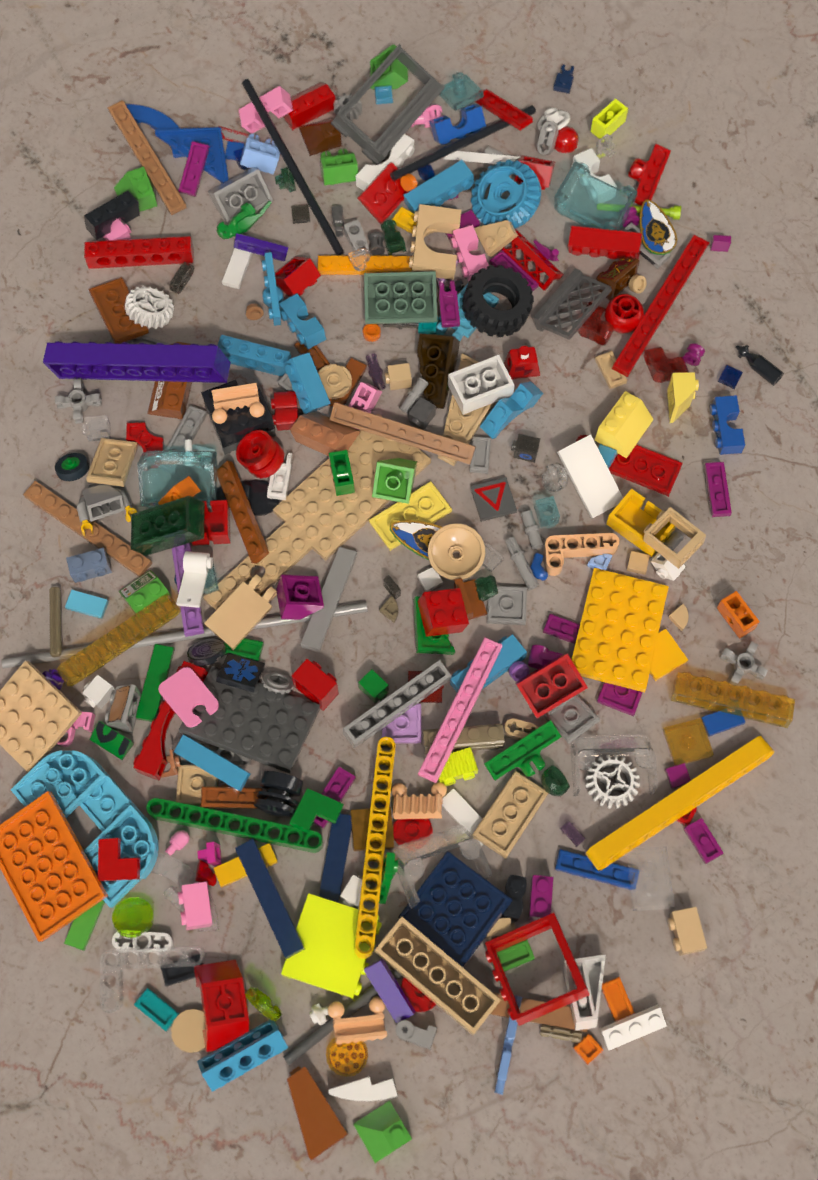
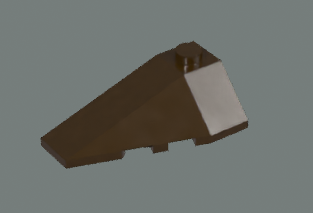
[417,333,460,409]

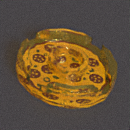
[326,1037,368,1077]

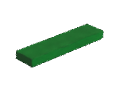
[135,644,175,722]

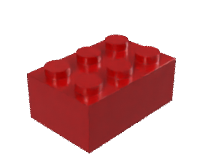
[516,652,588,718]

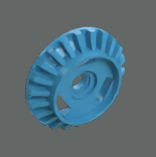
[471,160,541,229]

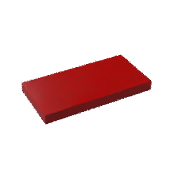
[608,445,683,497]

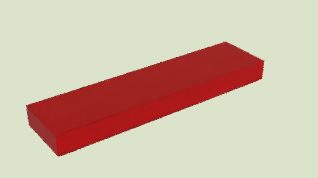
[474,89,533,131]

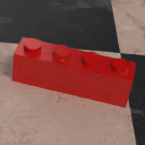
[568,226,642,260]

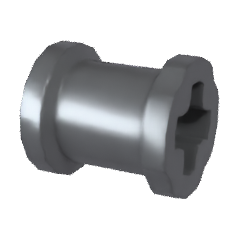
[369,232,385,256]

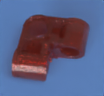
[578,302,614,345]
[644,347,689,383]

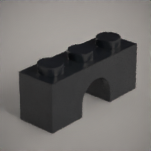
[84,190,140,240]

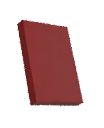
[357,162,408,224]

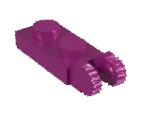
[439,280,460,328]

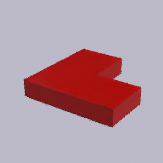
[98,838,140,881]

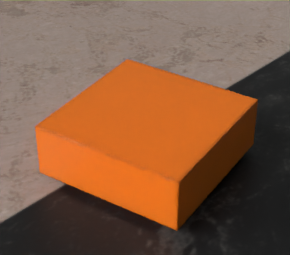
[573,1034,603,1065]

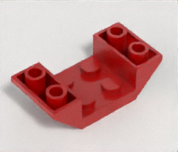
[194,960,249,1052]

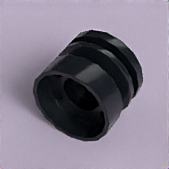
[254,771,303,817]

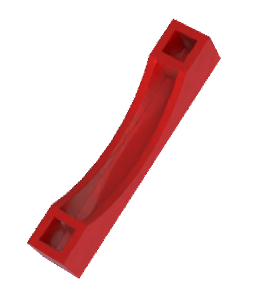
[133,661,208,781]

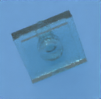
[439,72,484,111]

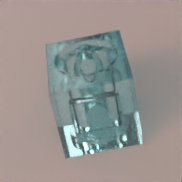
[534,496,560,528]

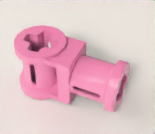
[411,105,442,128]

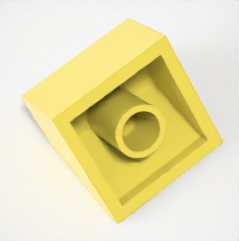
[667,372,699,423]

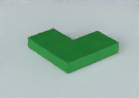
[290,788,344,833]

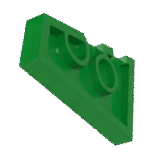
[413,596,455,655]
[379,852,398,904]

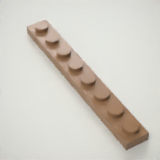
[107,100,187,216]
[329,402,476,464]
[23,481,152,577]

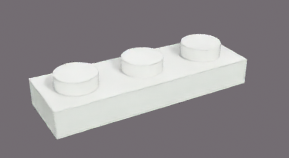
[600,1004,667,1050]

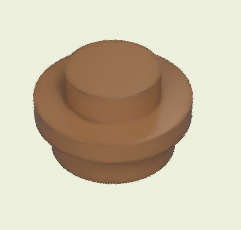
[245,303,264,320]

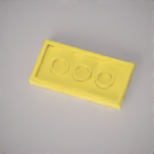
[369,481,452,551]

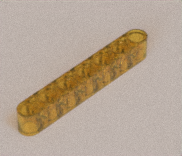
[57,594,181,687]

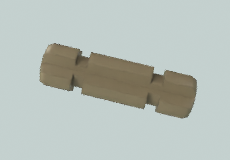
[540,1024,582,1043]

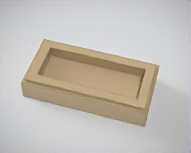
[595,351,627,389]

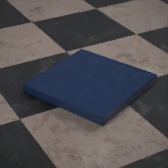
[398,851,513,968]

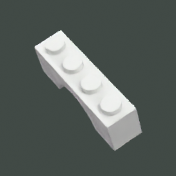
[356,134,415,191]

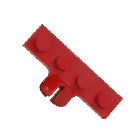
[628,144,671,206]

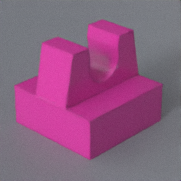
[197,842,222,866]

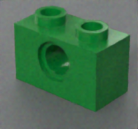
[329,450,355,496]

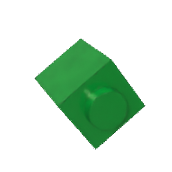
[358,669,389,703]

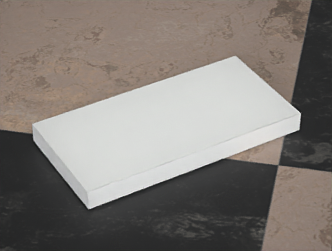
[557,434,623,519]

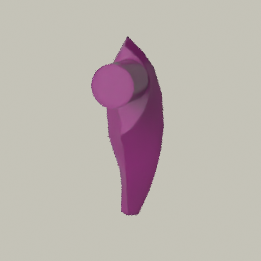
[534,239,559,261]

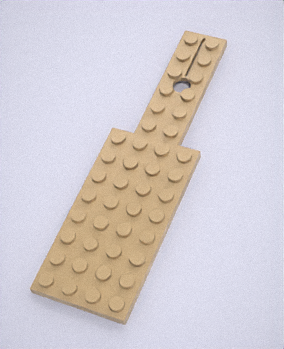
[203,413,431,611]

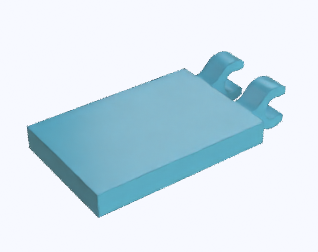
[436,284,499,341]

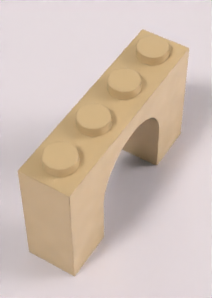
[409,204,461,280]

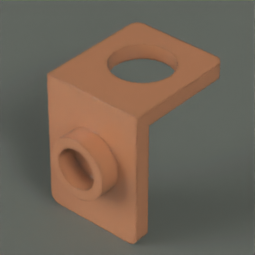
[161,749,181,778]

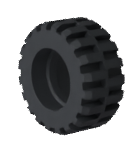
[462,265,534,337]

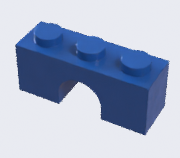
[429,103,486,145]
[710,395,745,455]

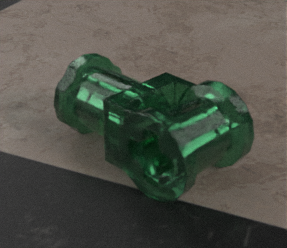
[381,220,406,256]

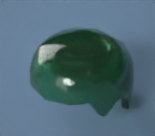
[541,765,570,797]

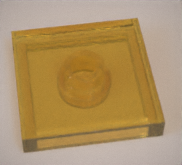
[663,718,714,766]

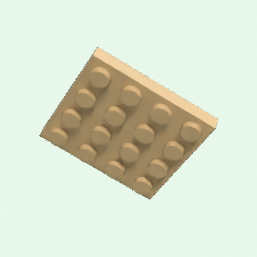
[0,661,82,772]

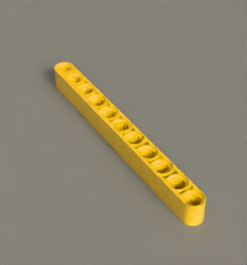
[585,736,774,871]
[354,737,396,959]

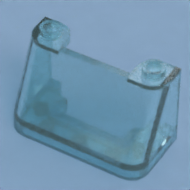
[554,161,638,231]
[137,451,217,508]

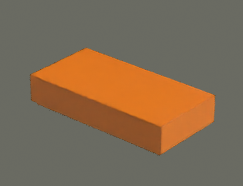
[601,977,635,1022]

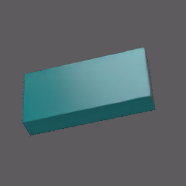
[134,988,179,1032]

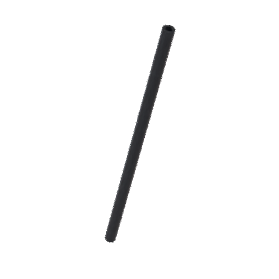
[242,79,344,256]

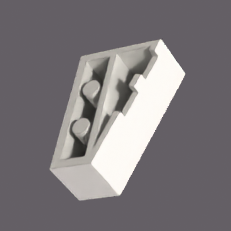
[563,954,606,1031]

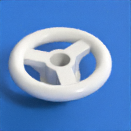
[537,108,570,132]

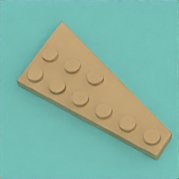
[438,353,495,466]

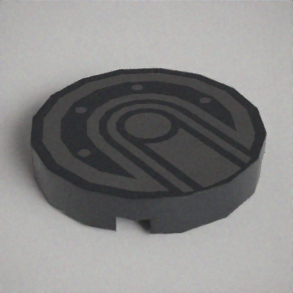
[187,638,226,666]

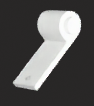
[176,551,213,608]

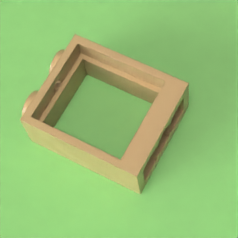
[643,507,706,569]

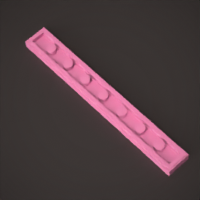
[418,638,503,783]

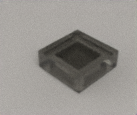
[291,204,310,224]
[383,575,401,599]

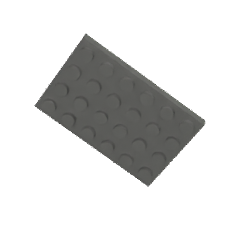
[179,666,320,774]

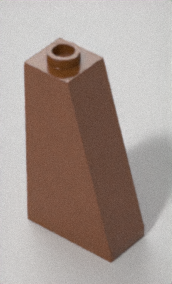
[287,1066,348,1160]

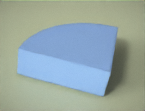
[587,554,613,570]

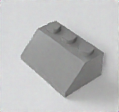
[208,168,273,224]

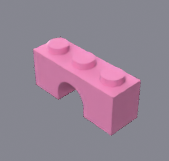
[239,86,293,134]
[450,225,489,282]

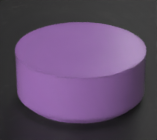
[509,661,529,681]

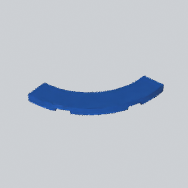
[125,104,185,158]

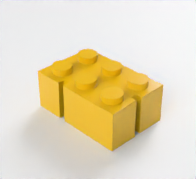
[606,488,676,557]

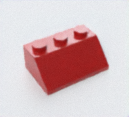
[283,83,336,130]

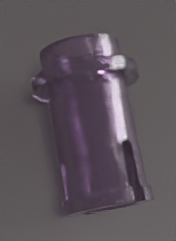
[560,821,586,847]

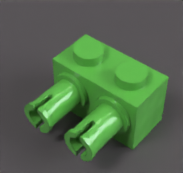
[320,149,358,186]

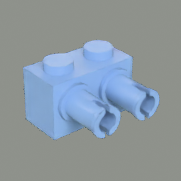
[240,134,280,174]

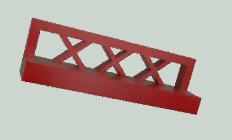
[501,229,564,291]

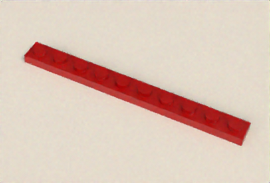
[612,235,710,377]

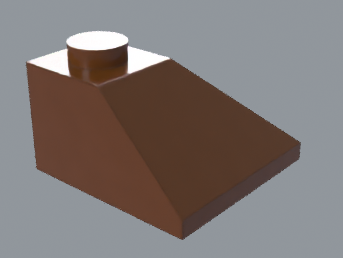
[299,118,342,156]

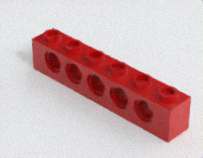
[84,236,194,269]

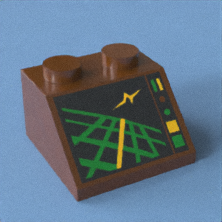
[596,257,640,301]

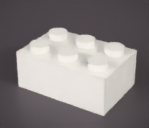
[448,355,514,415]

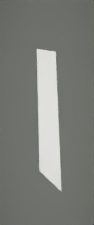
[444,151,520,164]

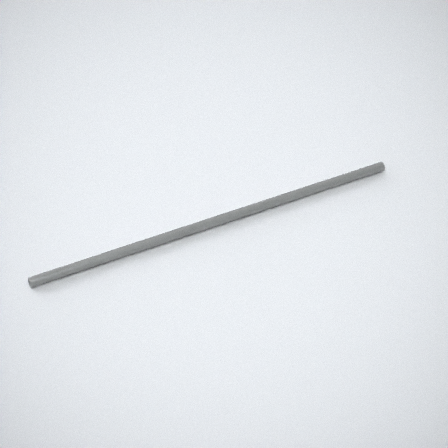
[1,602,368,669]

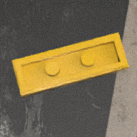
[213,843,278,888]

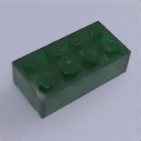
[131,496,205,556]

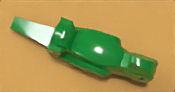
[217,201,272,240]

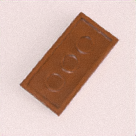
[89,277,149,344]

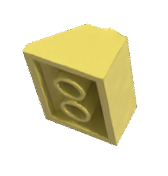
[594,391,653,458]

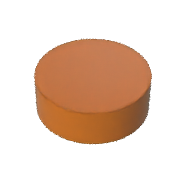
[401,174,418,192]
[363,324,381,342]

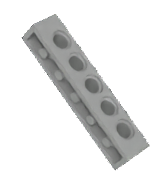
[343,660,451,749]

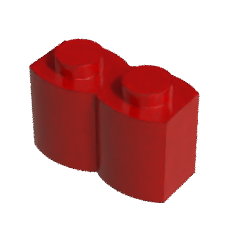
[271,391,298,431]

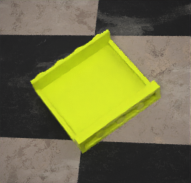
[281,893,382,1000]

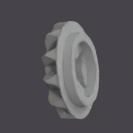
[262,672,294,694]

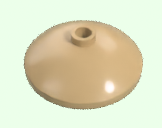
[428,524,485,580]

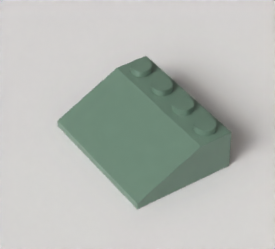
[364,271,437,324]

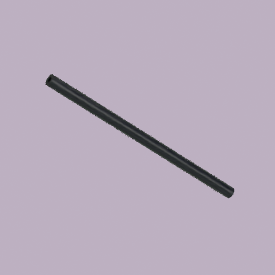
[390,105,536,181]

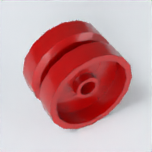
[236,430,285,479]

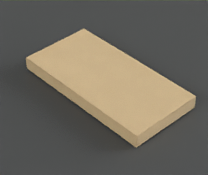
[472,770,549,859]

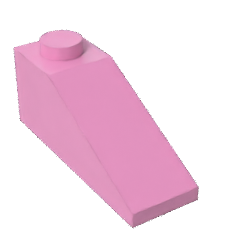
[349,382,383,430]

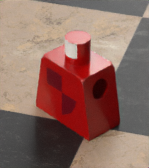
[504,346,540,379]

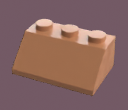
[290,412,360,456]

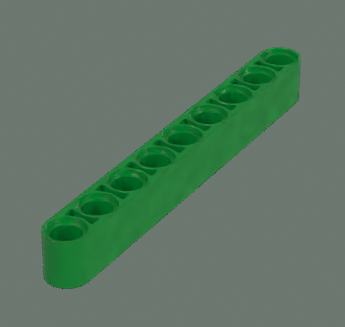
[146,798,324,853]

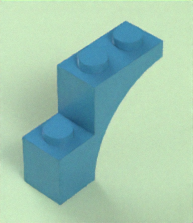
[480,381,544,439]

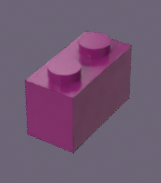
[528,875,554,921]

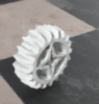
[125,286,174,329]
[585,755,640,809]

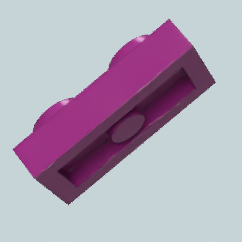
[683,818,724,864]

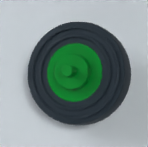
[55,453,89,481]

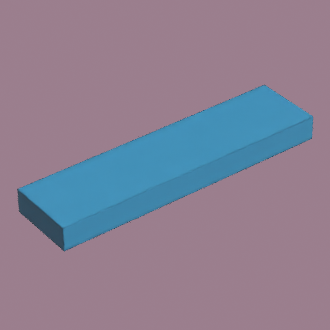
[174,735,251,791]

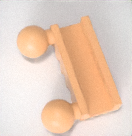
[212,383,265,424]
[391,782,447,819]
[328,997,387,1045]

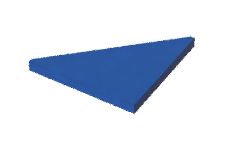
[155,127,229,183]

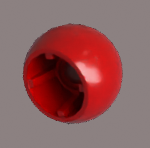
[605,294,644,334]

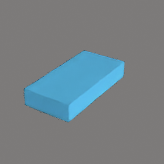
[65,590,109,619]

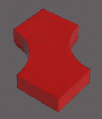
[126,422,164,458]

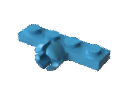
[262,252,283,326]

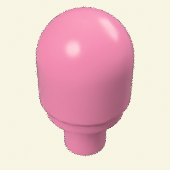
[165,830,190,856]

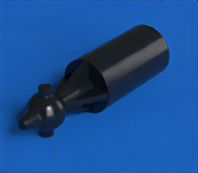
[736,345,784,386]

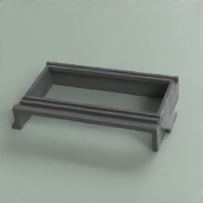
[330,44,445,165]

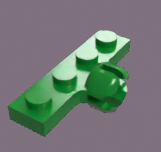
[484,720,562,781]

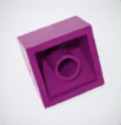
[276,575,324,620]

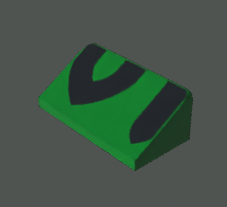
[90,721,134,760]

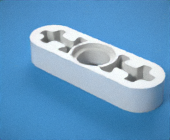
[112,931,173,953]

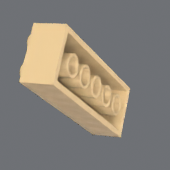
[375,917,501,1035]

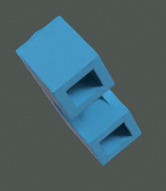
[279,294,326,349]

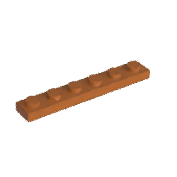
[215,460,269,564]

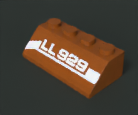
[148,342,192,419]

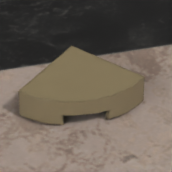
[379,596,398,623]

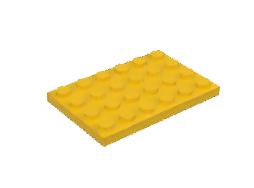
[571,568,669,693]

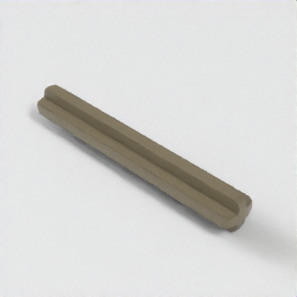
[49,587,61,658]

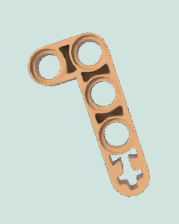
[544,533,620,576]

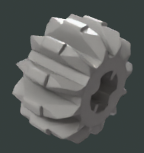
[334,93,362,121]

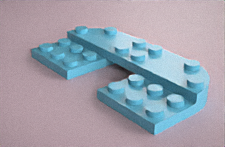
[11,750,159,908]

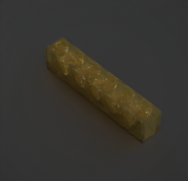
[671,672,795,728]

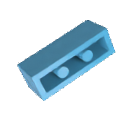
[283,353,331,414]

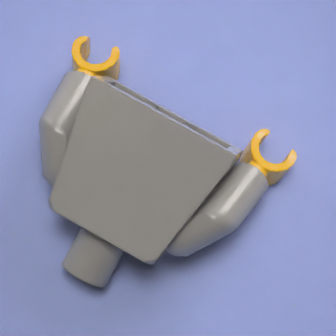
[77,484,137,536]

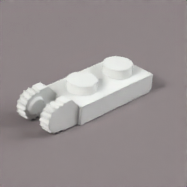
[267,453,293,500]

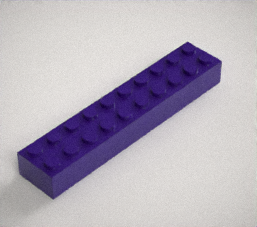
[43,341,231,383]

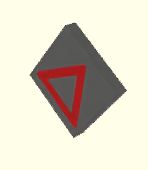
[470,477,517,522]

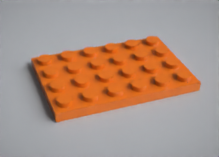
[0,791,108,942]

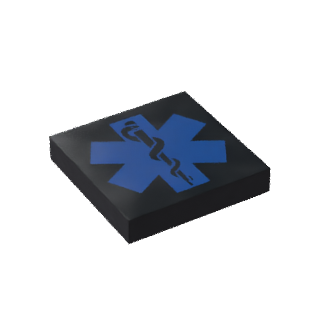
[216,653,265,693]

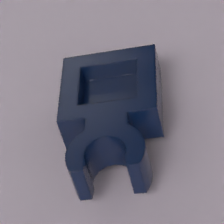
[553,64,574,94]

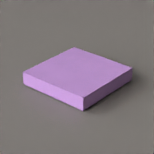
[382,704,422,744]

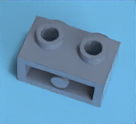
[66,548,112,583]

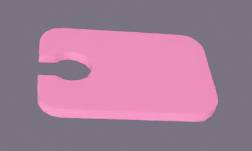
[158,667,219,728]

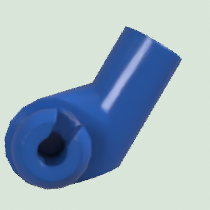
[530,553,548,581]

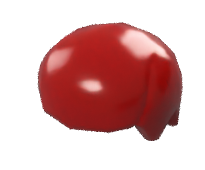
[554,126,578,153]

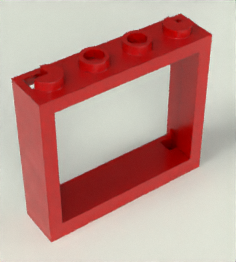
[485,913,590,1026]

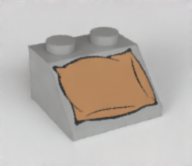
[105,684,141,733]

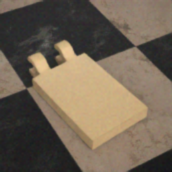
[204,574,277,650]

